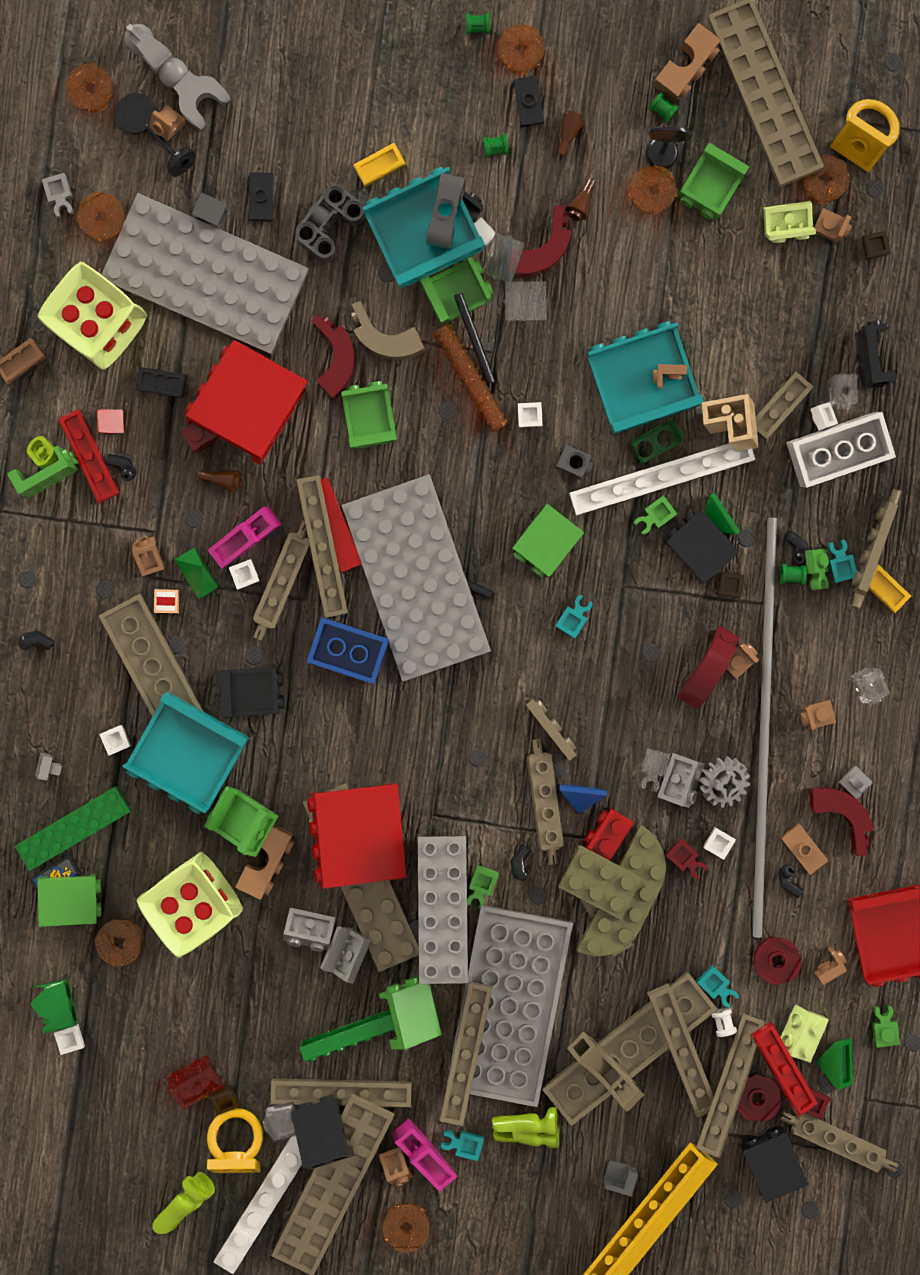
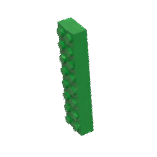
[15,786,133,871]
[299,1009,395,1062]

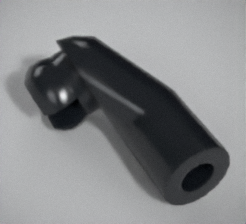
[106,454,136,481]
[784,530,809,564]
[18,630,55,651]
[510,844,532,881]
[778,865,804,898]

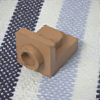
[149,105,186,141]
[814,208,852,243]
[653,364,687,389]
[132,536,164,576]
[726,643,759,679]
[800,700,836,730]
[814,947,847,985]
[379,1147,413,1186]

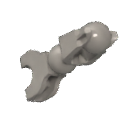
[124,24,230,130]

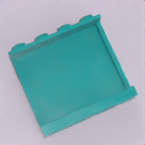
[362,167,485,289]
[587,321,704,435]
[122,692,249,814]

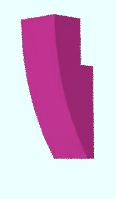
[208,506,282,569]
[392,1118,457,1192]

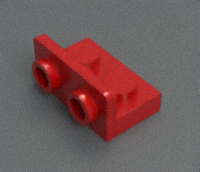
[584,807,634,861]

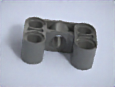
[426,173,466,250]
[295,185,365,263]

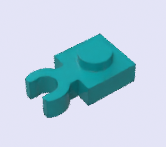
[828,540,857,583]
[555,595,593,638]
[696,965,739,1008]
[441,1130,484,1161]

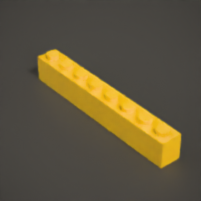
[583,1143,718,1275]

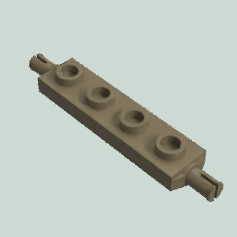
[851,489,902,610]
[253,521,310,640]
[527,738,564,865]
[779,1110,898,1173]

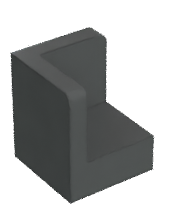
[603,1160,638,1197]

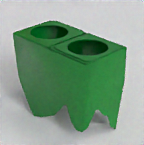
[630,420,683,464]
[29,979,78,1033]

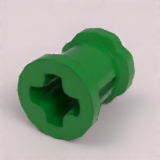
[466,13,490,35]
[648,92,679,124]
[482,133,509,158]
[780,564,807,586]

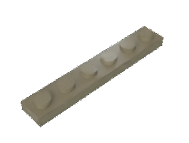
[296,475,348,618]
[440,981,492,1126]
[647,983,714,1118]
[696,1013,767,1158]
[271,1078,412,1107]

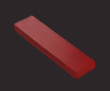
[58,409,120,504]
[321,477,362,573]
[751,1022,818,1117]

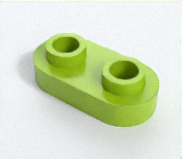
[27,436,59,470]

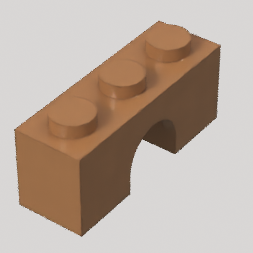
[653,23,721,103]
[235,824,295,900]

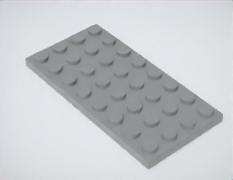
[101,193,309,355]
[342,474,491,681]
[446,905,573,1107]

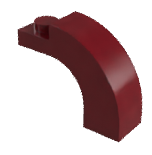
[511,205,571,278]
[311,314,355,400]
[678,626,740,709]
[808,787,874,856]

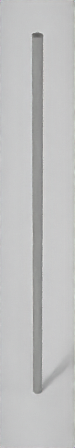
[753,518,777,938]

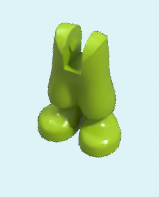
[492,1107,559,1148]
[153,1172,215,1234]

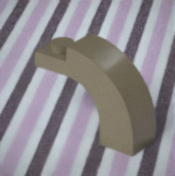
[350,301,425,360]
[567,1031,644,1112]

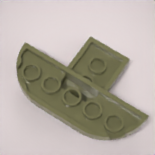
[558,825,666,956]

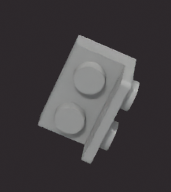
[657,753,705,808]
[283,908,336,952]

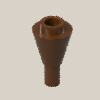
[557,111,585,156]
[565,178,596,221]
[198,470,242,493]

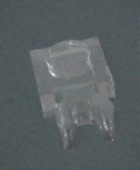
[641,748,670,792]

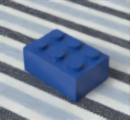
[307,617,389,684]

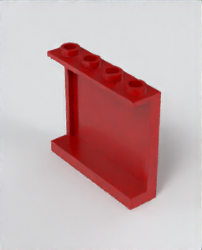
[184,340,308,465]
[307,783,406,889]
[847,884,920,987]

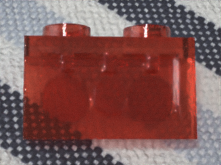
[167,1055,224,1110]

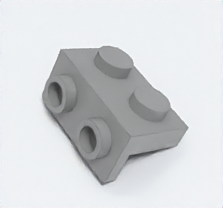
[320,926,371,983]

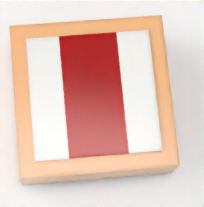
[154,589,179,613]

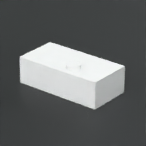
[786,412,896,488]

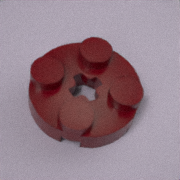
[753,936,801,985]
[737,1072,781,1122]

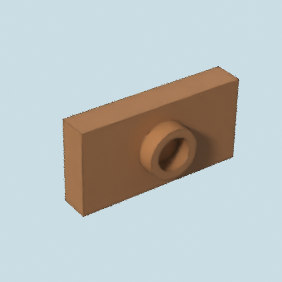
[0,337,47,385]
[780,823,828,875]

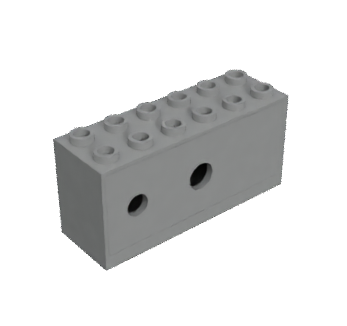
[418,836,468,984]

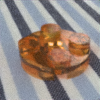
[498,24,545,74]
[65,62,114,113]
[801,155,849,204]
[629,166,677,215]
[77,192,125,241]
[95,919,143,967]
[383,1203,430,1253]

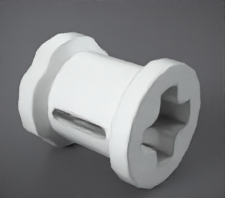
[711,1007,737,1037]

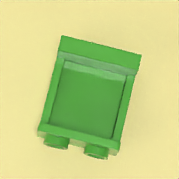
[677,143,749,220]
[420,256,493,326]
[341,381,397,450]
[7,446,79,498]
[512,504,584,578]
[204,786,278,857]
[37,874,101,927]
[379,977,442,1050]

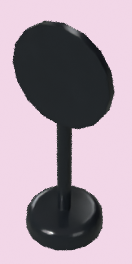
[115,92,196,177]
[646,127,692,170]

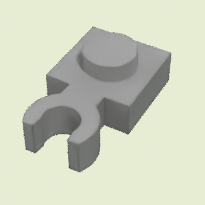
[42,173,74,219]

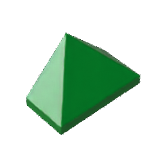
[704,493,740,536]
[174,547,219,599]
[816,1038,853,1089]

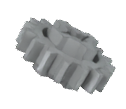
[699,756,750,808]

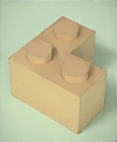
[702,394,759,452]

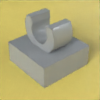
[35,753,62,781]
[838,766,873,799]

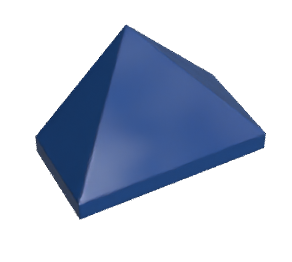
[559,784,607,814]

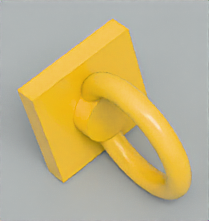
[830,99,900,172]
[207,1108,263,1173]

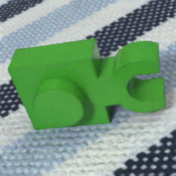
[633,495,677,535]
[805,549,829,590]
[467,865,499,909]
[872,1004,900,1048]

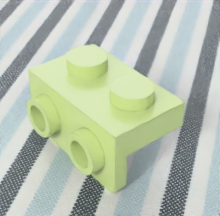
[763,201,816,243]
[781,1005,829,1062]

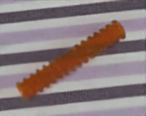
[434,324,509,432]

